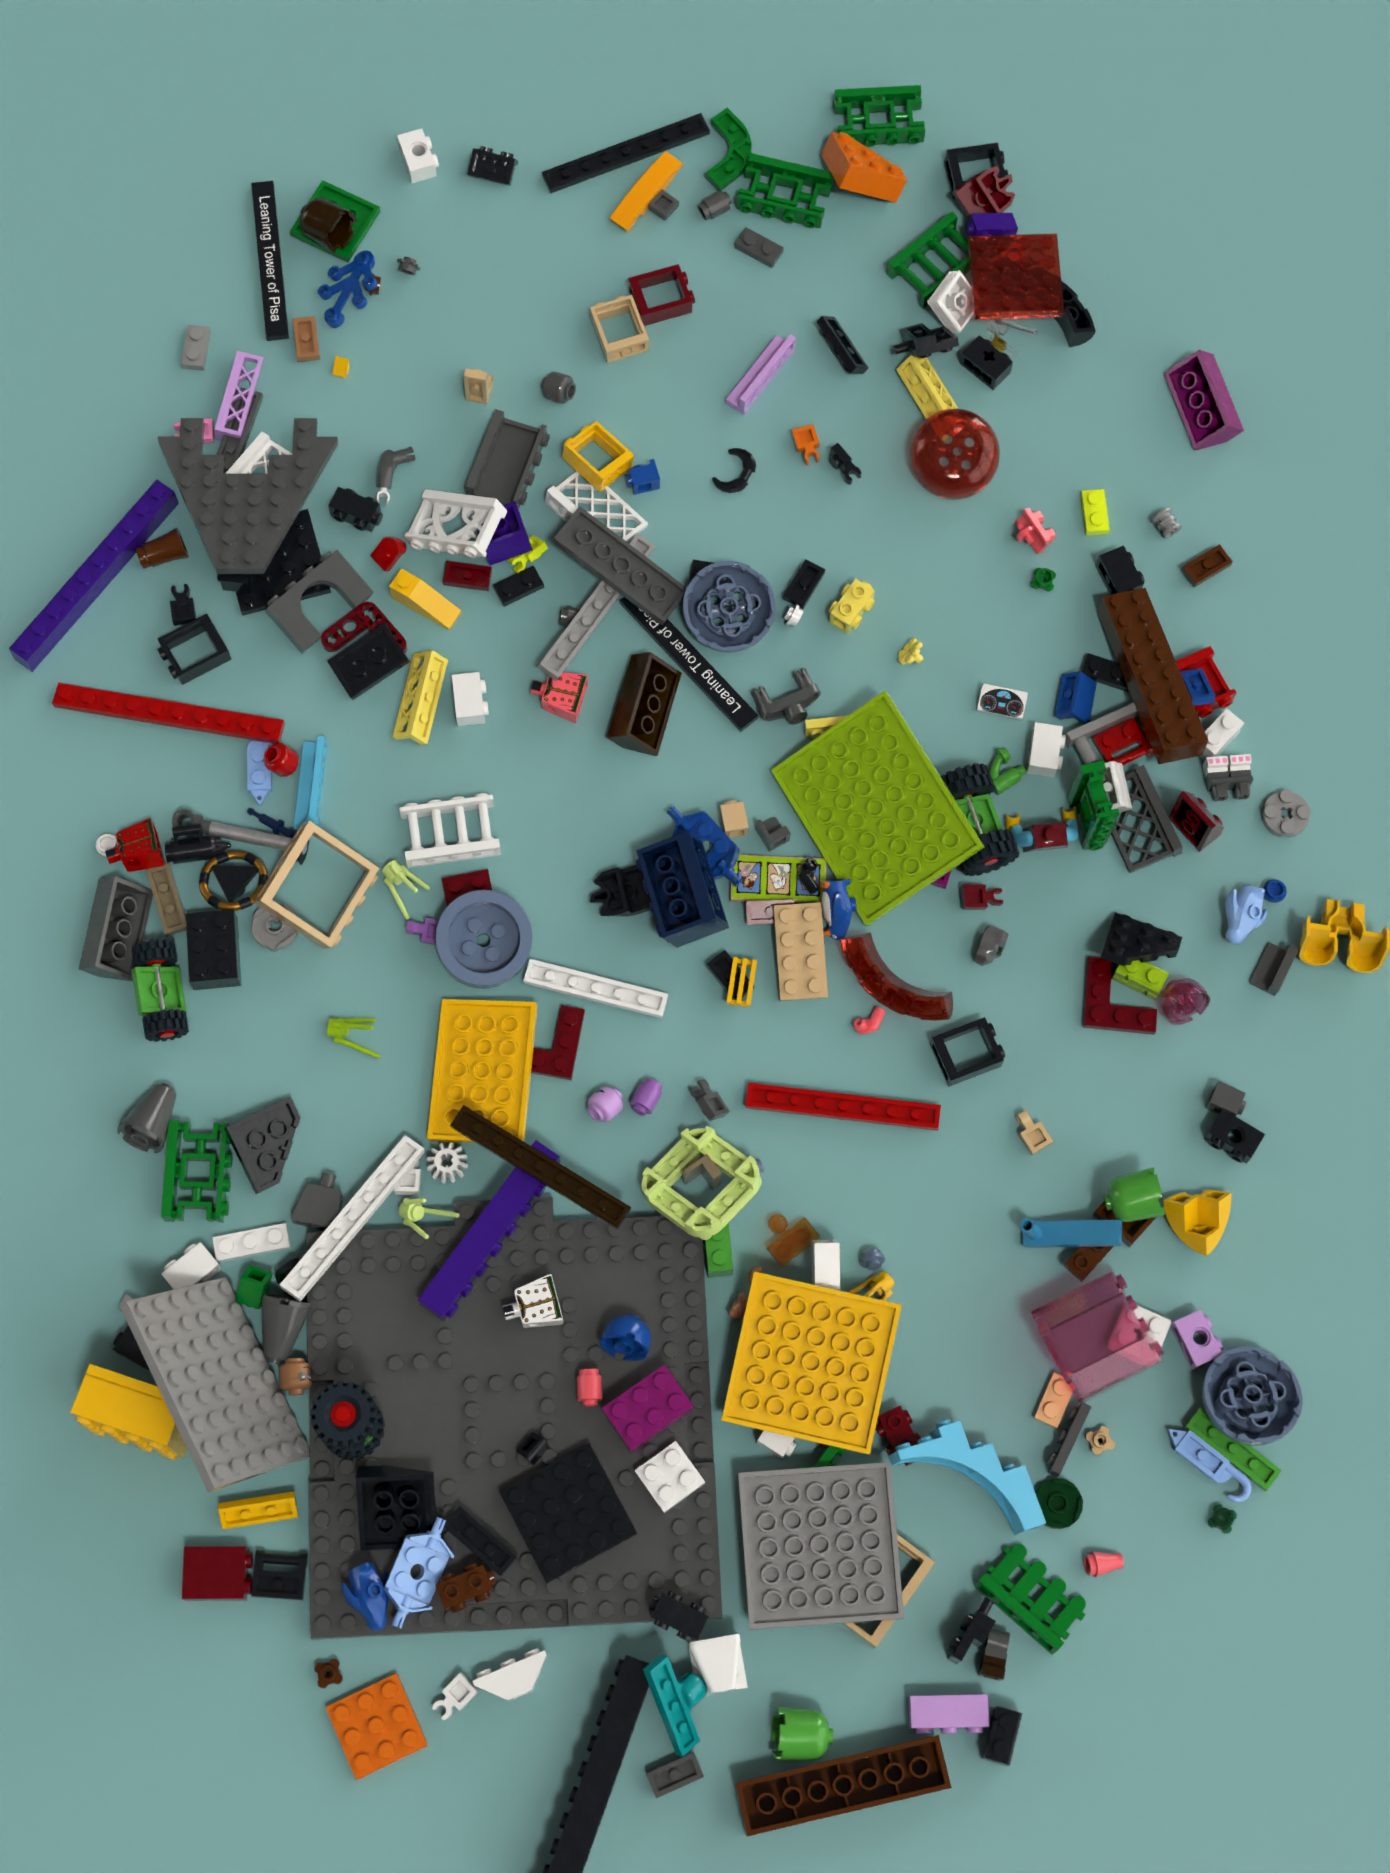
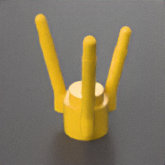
[848,1271,895,1301]

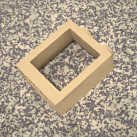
[590,295,649,363]

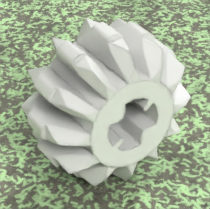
[427,1142,468,1184]

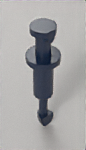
[247,808,295,838]

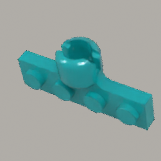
[643,1654,707,1757]

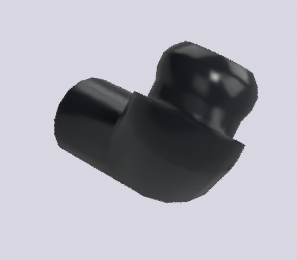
[798,858,820,895]

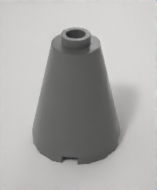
[117,1083,176,1153]
[262,1294,311,1364]

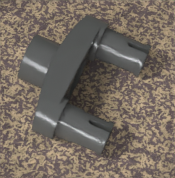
[751,668,821,725]

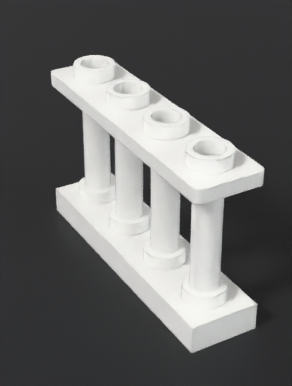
[399,793,501,868]

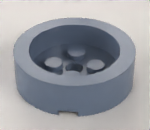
[435,890,532,989]

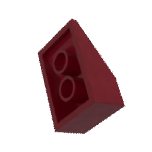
[1169,791,1224,852]

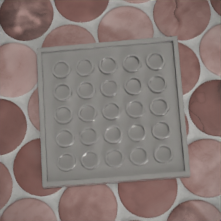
[738,1462,904,1630]

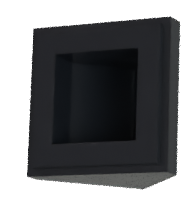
[516,1432,550,1466]

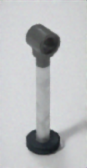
[172,809,309,865]

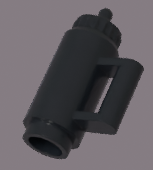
[165,824,231,864]

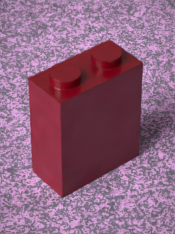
[182,1546,253,1601]

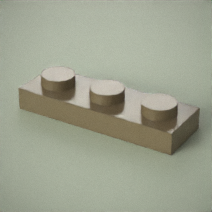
[146,862,187,937]

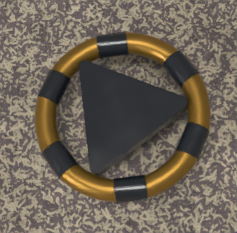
[199,851,269,911]

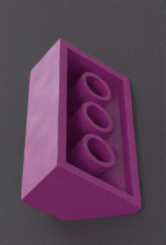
[1164,350,1244,450]

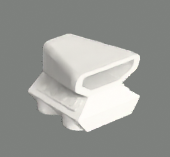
[688,1634,748,1696]

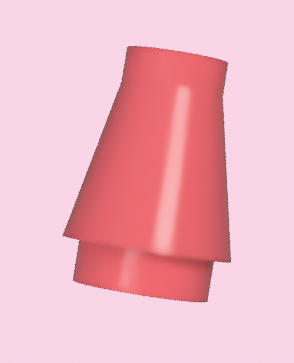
[1084,1552,1124,1577]

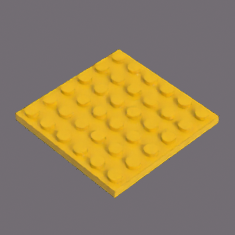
[721,1271,902,1455]

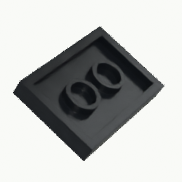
[327,622,410,700]

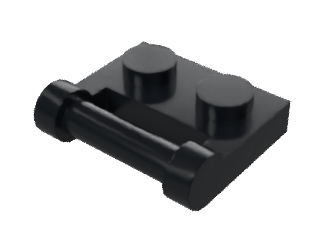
[251,1550,308,1600]

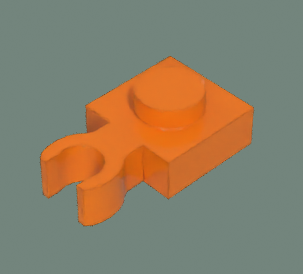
[791,424,820,465]

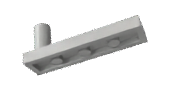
[1065,703,1139,764]

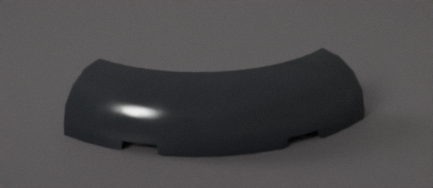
[992,262,1096,347]

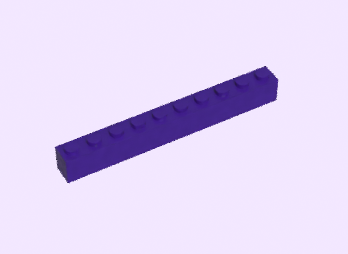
[9,480,179,672]

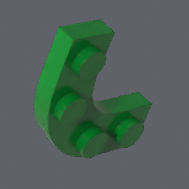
[705,107,752,190]

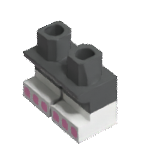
[1202,754,1253,802]

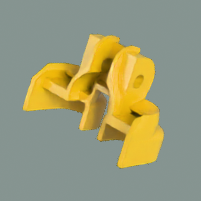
[1299,899,1390,973]

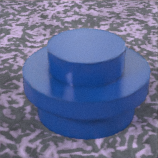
[1263,879,1287,903]

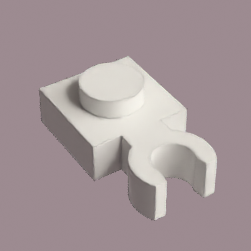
[394,1159,422,1195]
[432,1673,479,1720]

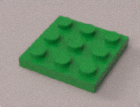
[290,180,381,262]

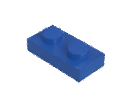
[1180,668,1215,706]

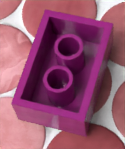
[602,1364,693,1454]

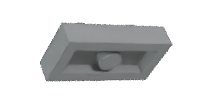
[181,325,211,371]

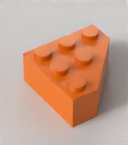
[821,132,907,203]

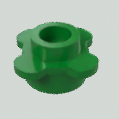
[1031,568,1056,592]

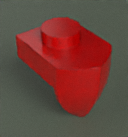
[370,537,407,572]

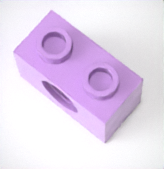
[1170,1309,1223,1371]

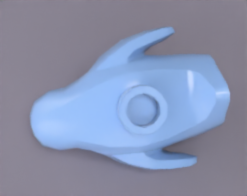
[1224,885,1267,945]

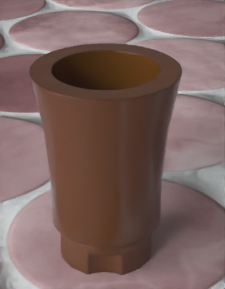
[136,528,189,569]

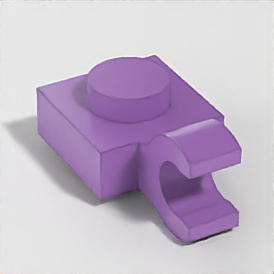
[406,918,439,945]

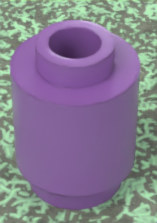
[630,1078,662,1116]

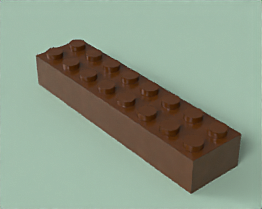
[1098,588,1208,764]
[734,1735,951,1837]

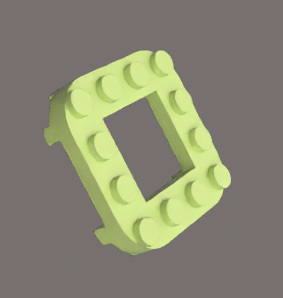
[642,1126,762,1240]

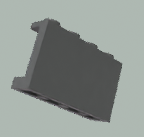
[465,409,550,509]

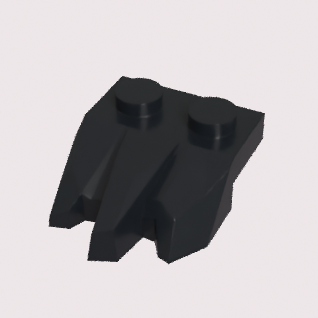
[590,865,652,916]

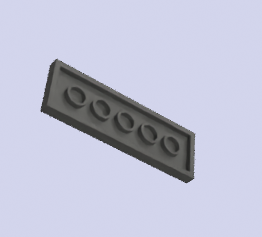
[552,506,687,625]

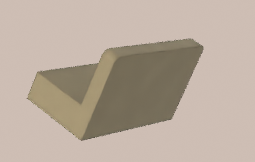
[682,1154,722,1190]

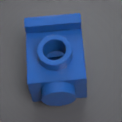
[625,459,660,495]

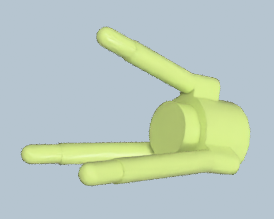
[382,860,430,921]
[399,1198,460,1239]

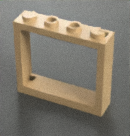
[254,821,379,949]
[841,1534,935,1649]

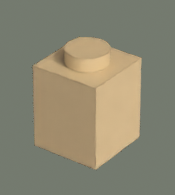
[720,800,749,838]

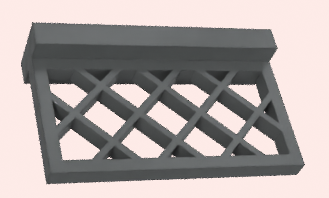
[1111,765,1183,873]

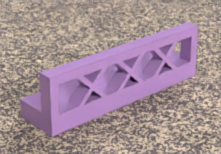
[726,334,796,415]
[214,351,264,441]

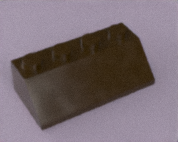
[607,652,682,756]

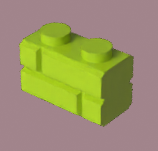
[1112,960,1169,1000]

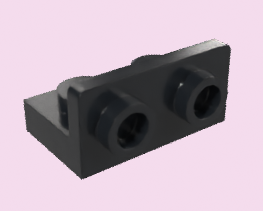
[467,146,518,186]

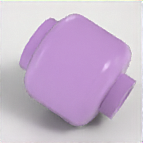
[587,1086,623,1122]

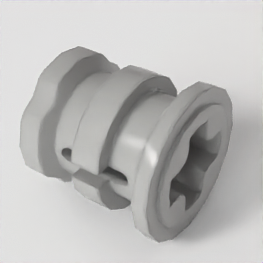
[1152,508,1182,538]

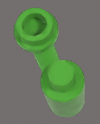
[989,747,1027,795]

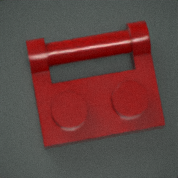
[1092,718,1154,766]

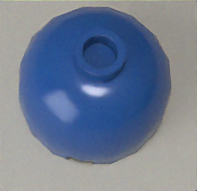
[600,1314,651,1361]

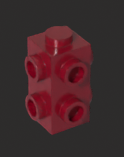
[876,1406,921,1466]

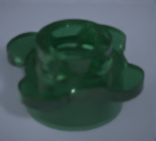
[1208,1504,1237,1534]

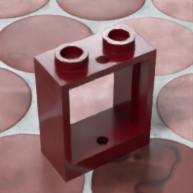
[628,264,695,326]

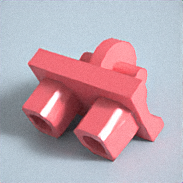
[1015,508,1056,554]

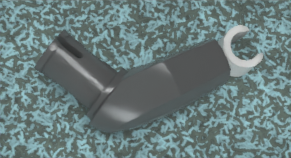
[376,446,415,506]

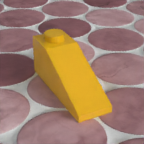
[389,568,461,630]

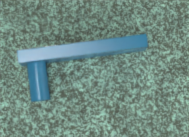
[1020,1218,1122,1248]

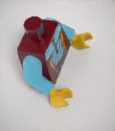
[1005,807,1078,853]

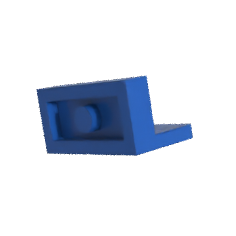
[1055,671,1097,724]

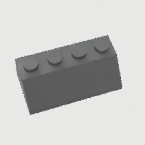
[79,876,153,982]

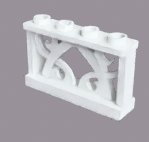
[404,489,507,558]

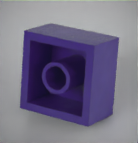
[477,501,533,566]

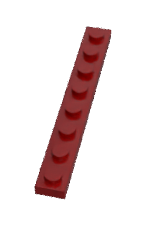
[745,1083,941,1131]

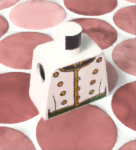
[502,1274,564,1328]

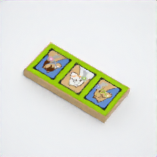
[730,855,826,906]

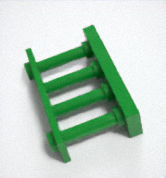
[886,211,988,309]

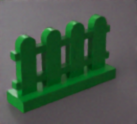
[974,1544,1086,1655]

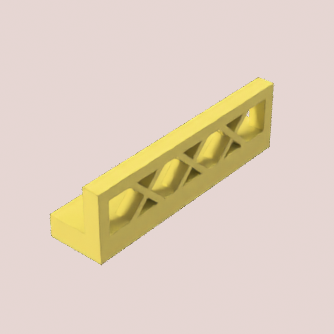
[896,355,970,441]
[392,650,448,745]

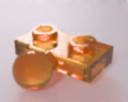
[767,1214,820,1268]

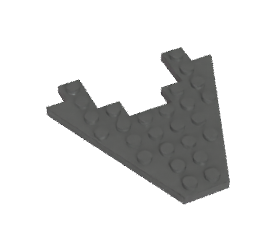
[158,418,338,574]

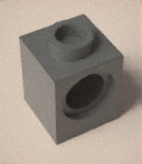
[1206,1081,1246,1116]

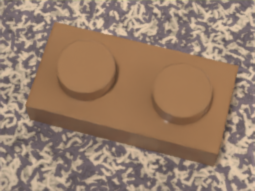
[293,316,320,362]

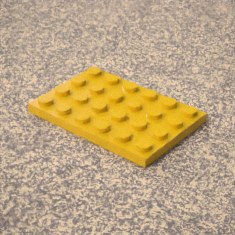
[427,999,538,1143]

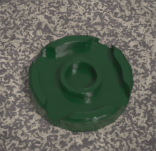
[1035,1478,1083,1530]

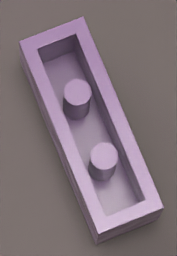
[908,1695,989,1734]

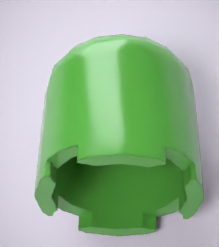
[1104,1167,1165,1222]
[771,1706,833,1760]

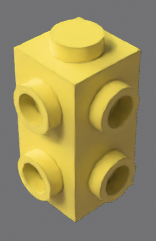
[828,579,875,634]

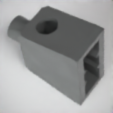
[291,1173,343,1231]

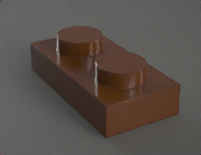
[1181,544,1233,587]

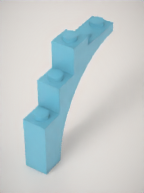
[889,1419,1046,1535]

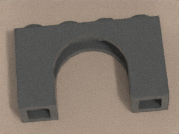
[265,550,374,654]

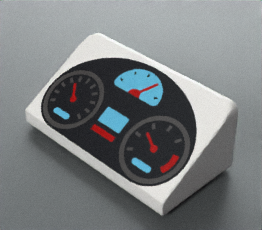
[977,684,1028,720]

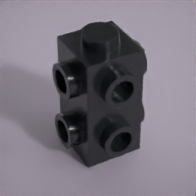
[328,487,383,532]
[648,1591,709,1642]

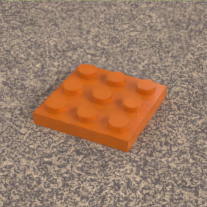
[325,1673,428,1780]

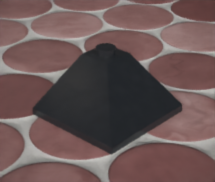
[356,1465,436,1550]

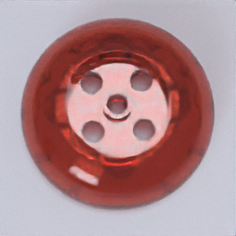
[910,408,1000,500]

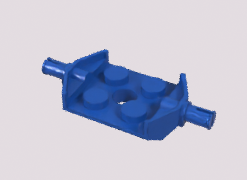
[667,806,743,887]

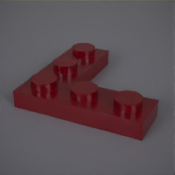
[1083,957,1157,1035]
[531,1005,585,1080]

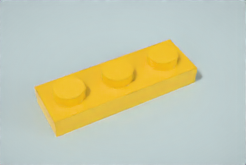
[218,1491,298,1529]

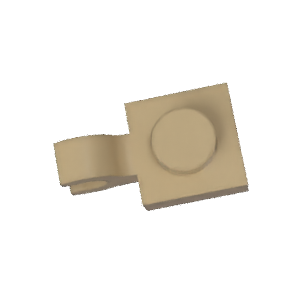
[1015,1110,1053,1155]

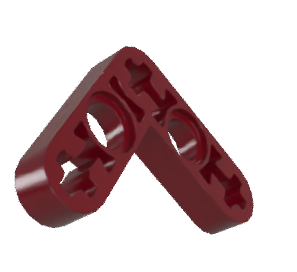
[321,602,407,654]

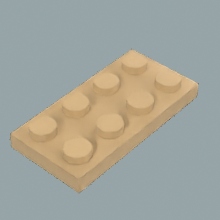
[773,902,828,1001]

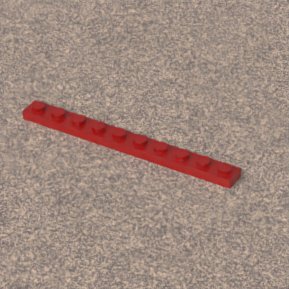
[52,683,285,744]

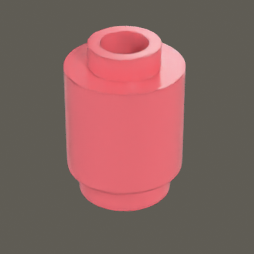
[577,1369,603,1407]

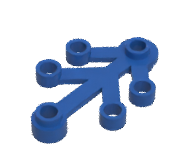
[318,250,378,328]

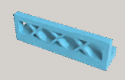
[293,736,328,832]

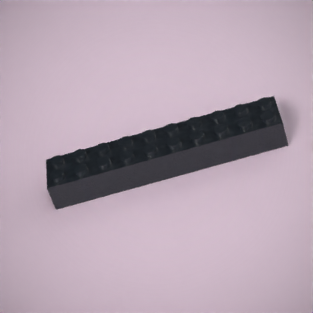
[542,1655,650,1873]

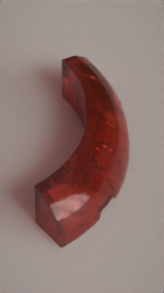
[840,932,953,1021]

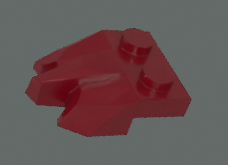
[952,165,1015,219]

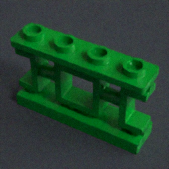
[833,85,925,146]
[736,153,834,228]
[1067,760,1120,851]
[161,1120,233,1223]

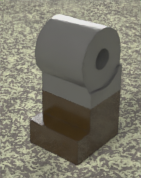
[978,1629,1010,1681]

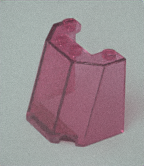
[1031,1271,1164,1403]

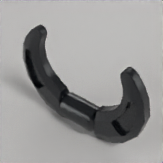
[712,448,756,493]

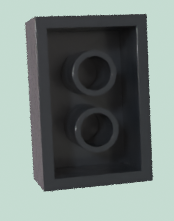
[186,909,241,990]

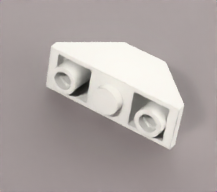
[473,1648,547,1701]

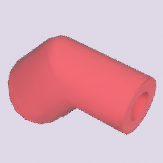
[853,1007,886,1035]

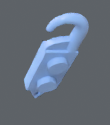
[247,740,272,806]
[1168,1429,1252,1502]

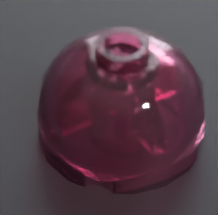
[1160,978,1210,1025]

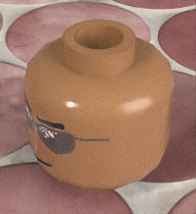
[279,1358,312,1396]

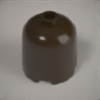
[300,197,356,253]

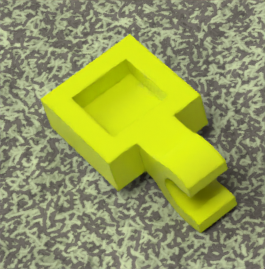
[507,535,548,573]

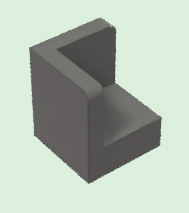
[755,817,790,852]

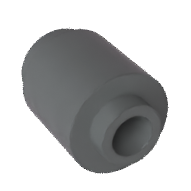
[698,190,732,220]

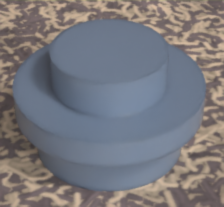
[861,1249,885,1270]

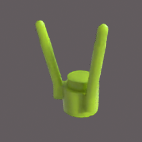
[327,1017,380,1059]

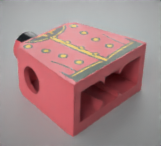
[531,672,588,723]

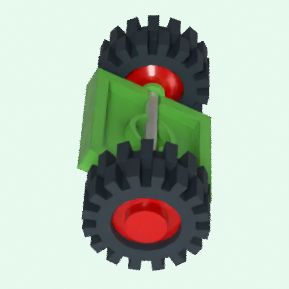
[131,939,189,1042]

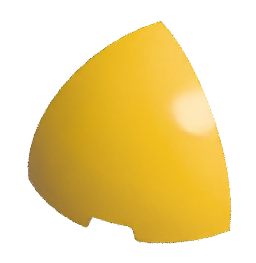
[1163,1190,1232,1256]

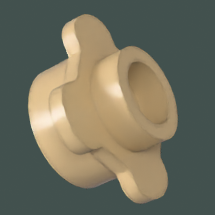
[1086,1426,1115,1455]

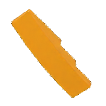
[610,151,683,232]

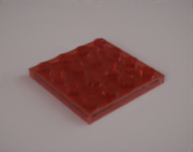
[968,234,1064,320]

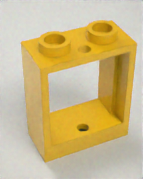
[562,421,634,492]

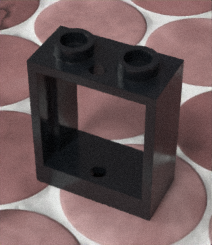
[945,142,1009,199]
[157,614,232,685]
[930,1017,1005,1087]

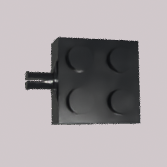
[893,323,959,358]
[947,1597,996,1664]

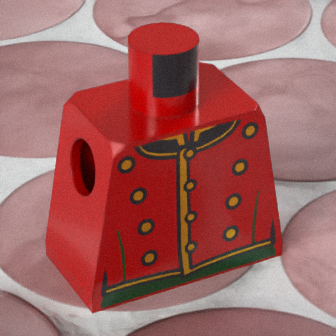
[105,818,165,872]

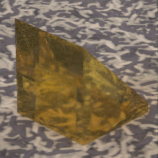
[992,335,1007,353]

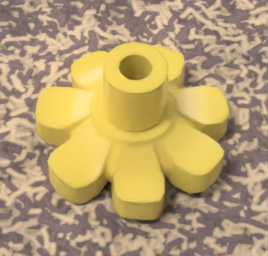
[898,638,923,665]

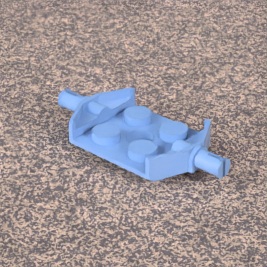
[384,1517,454,1628]

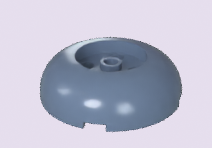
[683,561,775,653]
[1202,1347,1302,1446]

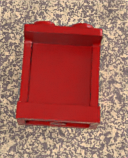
[1176,646,1237,718]

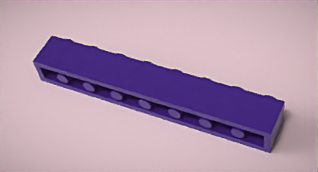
[418,1140,560,1321]

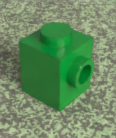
[236,1265,273,1310]

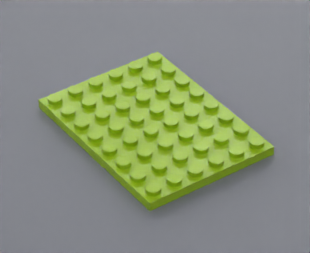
[771,690,985,926]

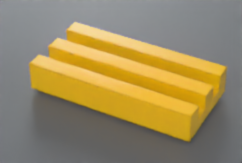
[726,956,757,1008]

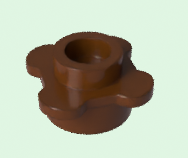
[314,1659,343,1688]

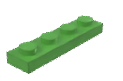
[1184,1407,1282,1491]

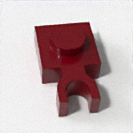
[961,884,1003,910]

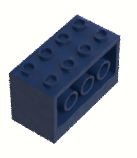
[636,830,729,948]

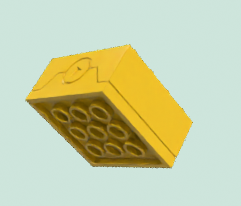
[70,1364,187,1461]

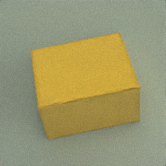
[332,355,350,379]

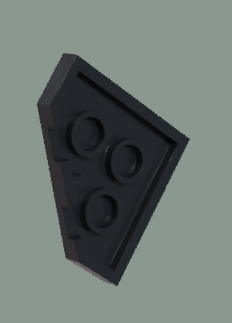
[1100,912,1182,966]
[224,1096,300,1194]

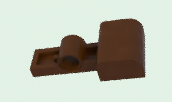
[1063,1201,1156,1282]

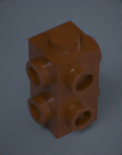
[435,1563,496,1613]

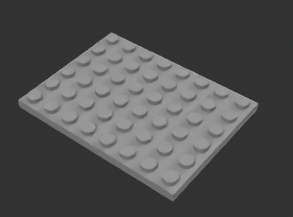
[120,1277,310,1493]

